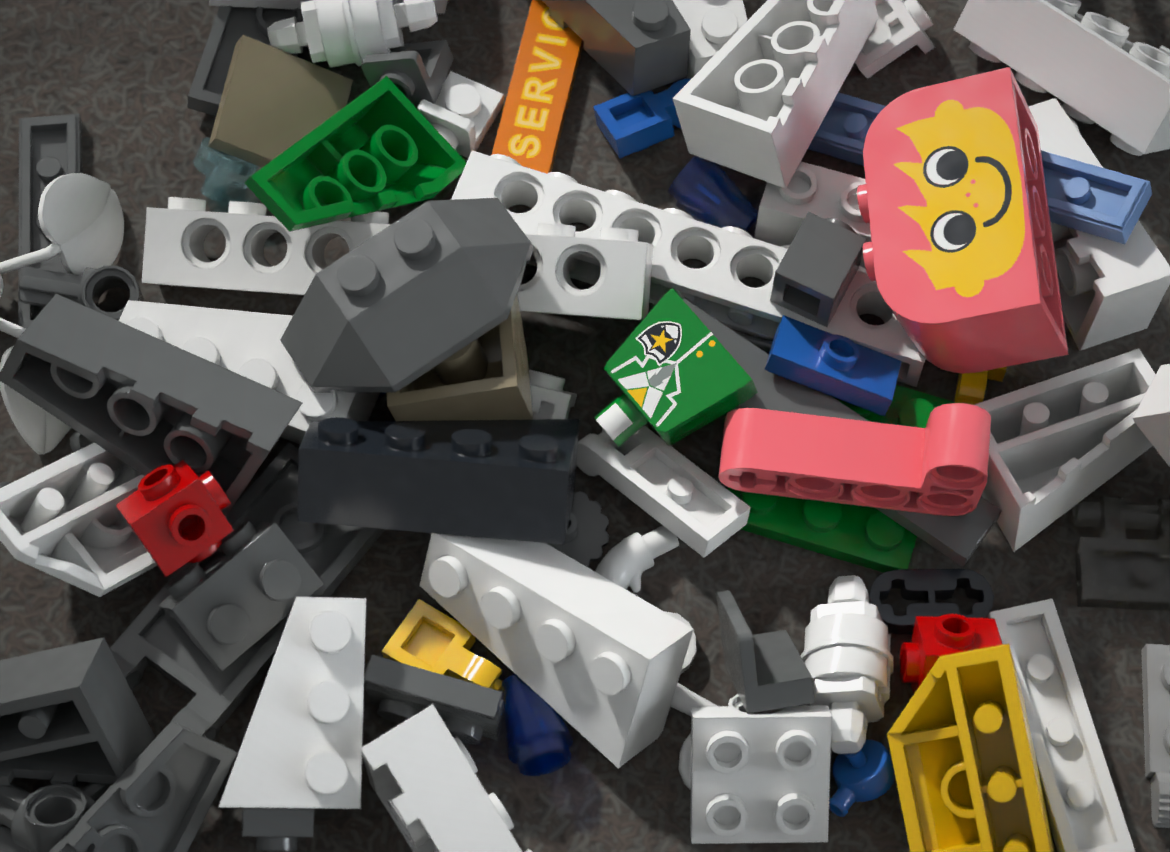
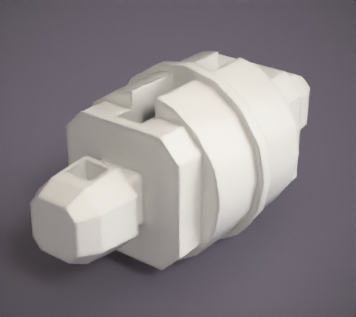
[267,0,438,68]
[801,575,893,754]

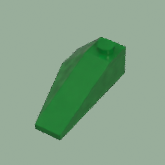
[244,76,467,232]

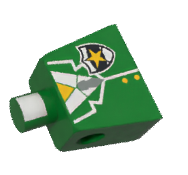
[594,288,758,447]

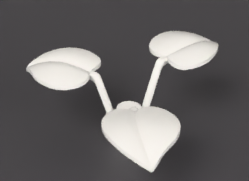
[0,173,124,455]

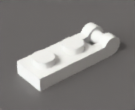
[577,426,751,558]

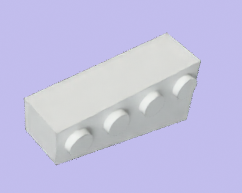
[673,0,878,189]
[953,0,1170,156]
[1029,98,1170,351]
[420,533,694,768]

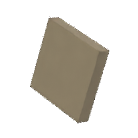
[208,35,353,167]

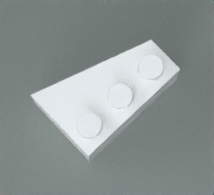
[975,348,1156,552]
[218,597,366,809]

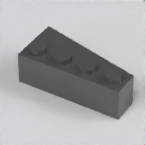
[0,294,303,517]

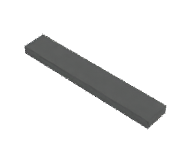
[683,298,1002,567]

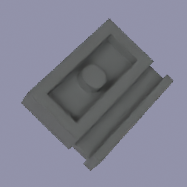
[364,654,505,744]

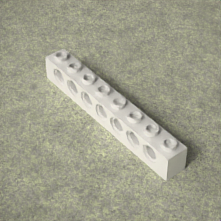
[451,151,925,387]
[142,197,653,321]

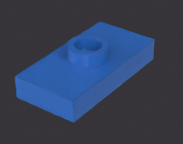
[764,315,902,416]

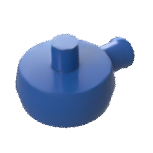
[829,740,896,817]

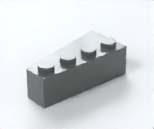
[542,0,691,96]

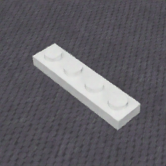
[987,598,1135,852]

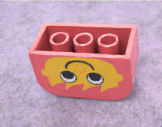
[857,67,1068,373]

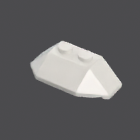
[0,443,157,597]

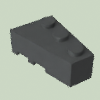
[0,637,156,787]

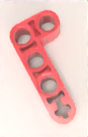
[718,403,991,516]

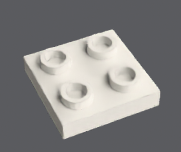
[690,694,831,844]

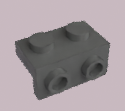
[158,520,324,671]

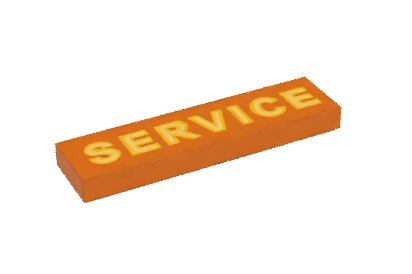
[491,0,584,174]

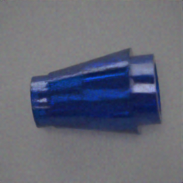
[668,156,759,232]
[501,674,573,776]

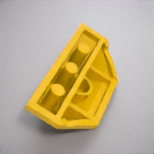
[887,643,1054,852]

